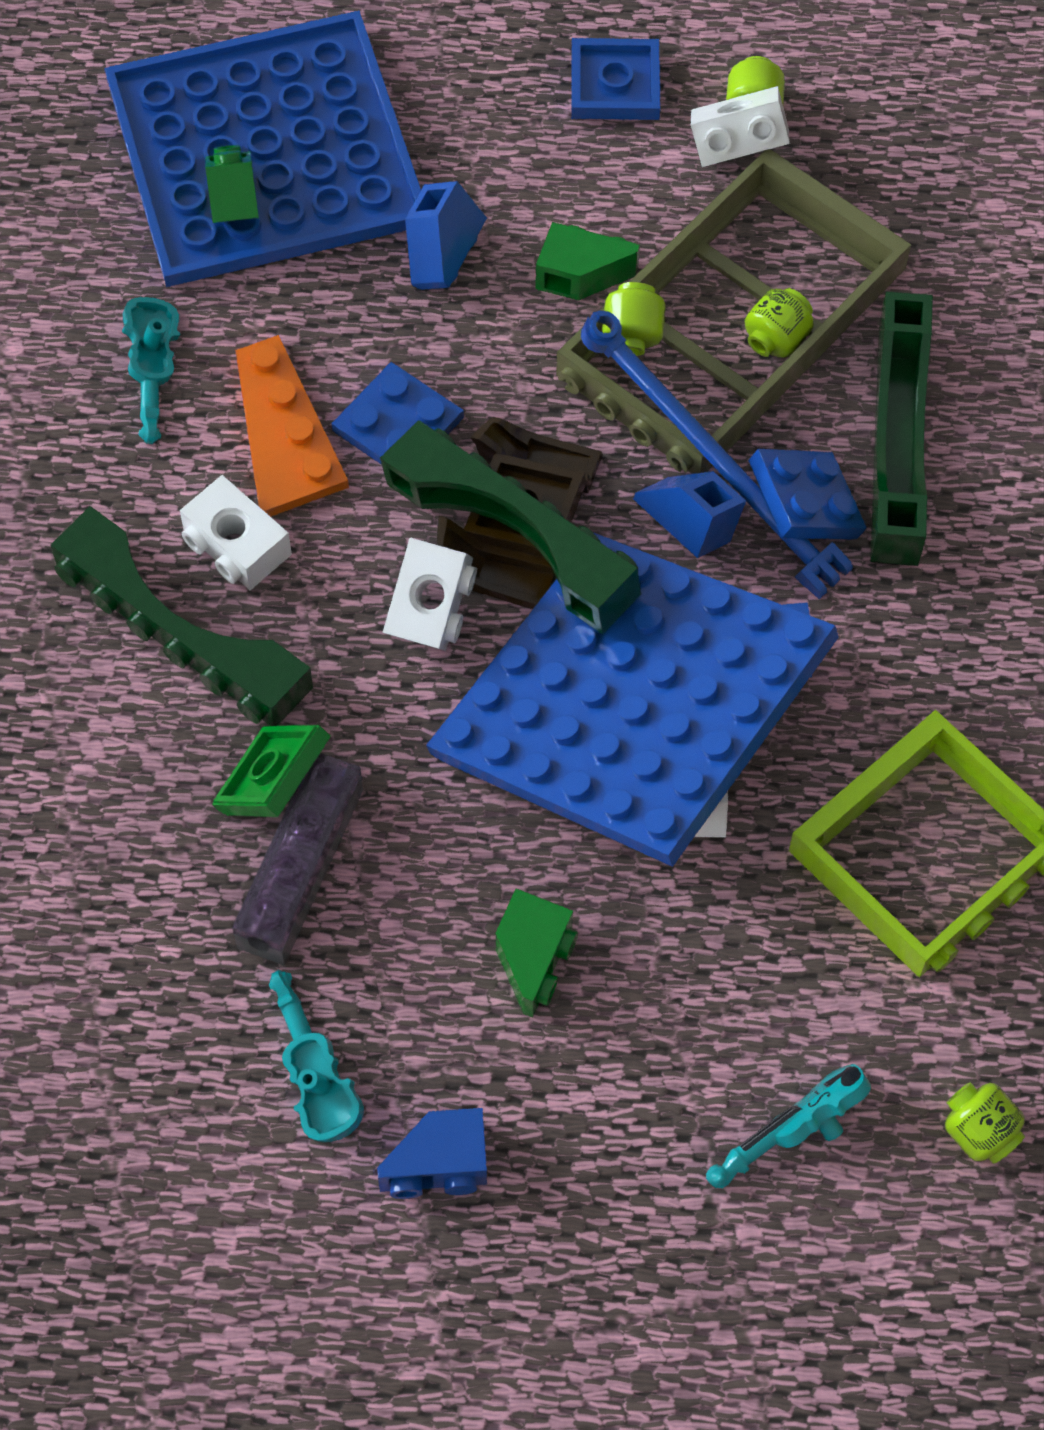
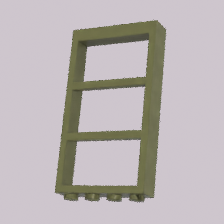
[556,149,911,474]

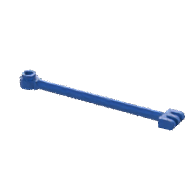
[581,311,853,599]

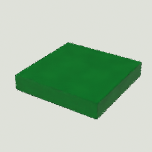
[212,725,331,817]

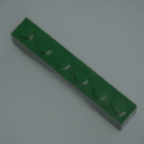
[870,291,933,566]
[380,420,641,634]
[50,506,313,726]

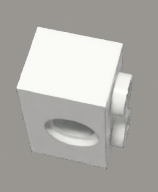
[690,86,790,167]
[180,475,292,590]
[383,538,477,651]

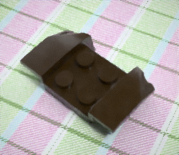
[437,417,603,609]

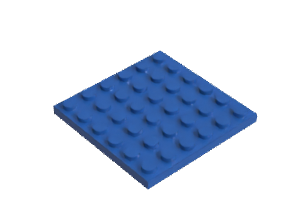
[104,11,421,287]
[426,532,839,867]

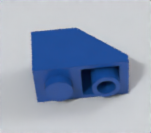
[405,181,487,290]
[633,471,746,558]
[377,1108,487,1199]

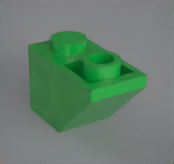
[205,145,259,223]
[535,222,640,301]
[495,889,578,1018]

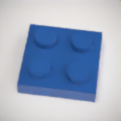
[571,38,660,120]
[331,362,464,465]
[748,449,867,540]

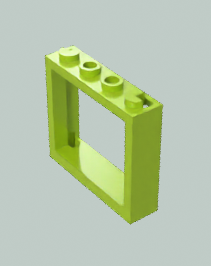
[789,710,1044,978]

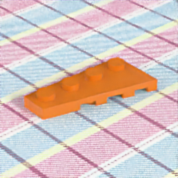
[235,335,349,517]

